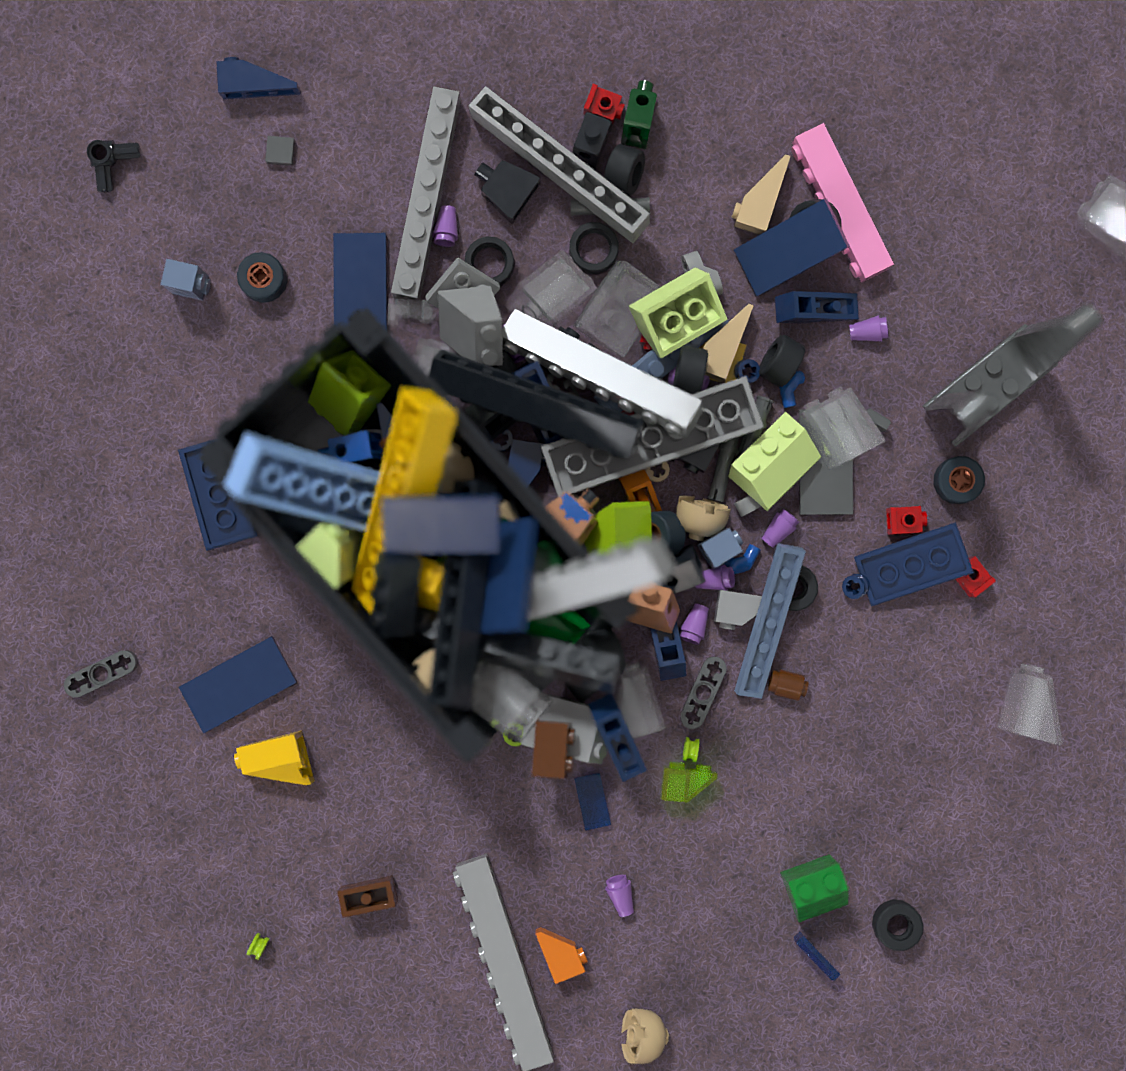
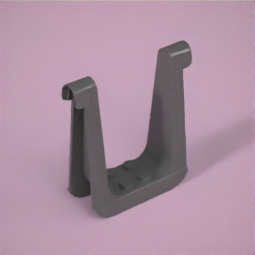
[923,304,1102,447]

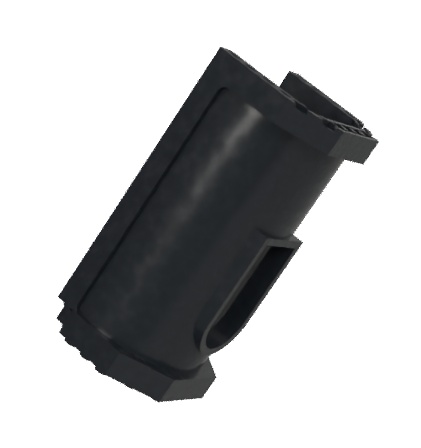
[197,307,639,764]

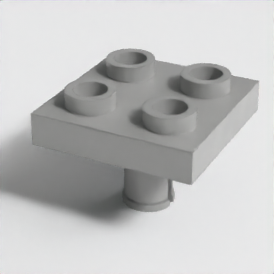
[425,257,500,308]

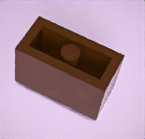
[532,720,575,779]
[337,875,398,918]

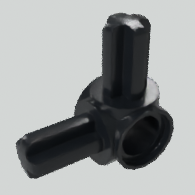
[86,140,141,192]

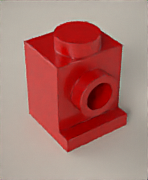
[583,84,625,125]
[886,506,927,535]
[956,556,996,597]

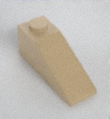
[731,155,790,235]
[703,304,753,383]

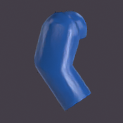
[779,371,805,408]
[723,544,761,574]

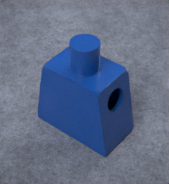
[317,431,385,465]

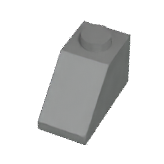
[714,590,762,630]

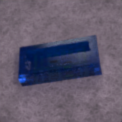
[574,772,611,831]
[794,931,841,981]

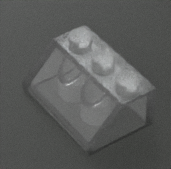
[573,260,660,358]

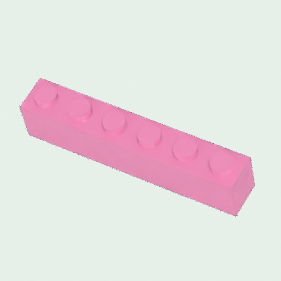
[791,123,894,282]

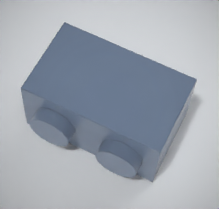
[161,259,211,301]
[697,528,743,568]

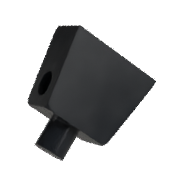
[572,112,613,171]
[475,160,541,224]
[656,544,705,594]

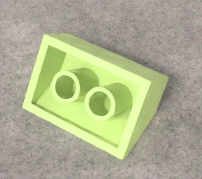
[628,267,728,359]
[728,412,821,511]
[297,522,362,588]

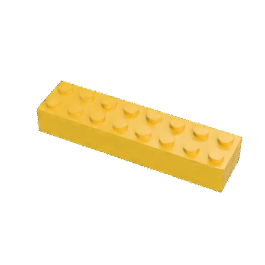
[350,388,457,613]

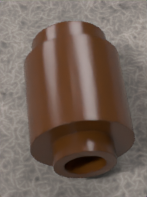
[768,669,809,701]

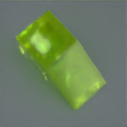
[660,762,718,803]

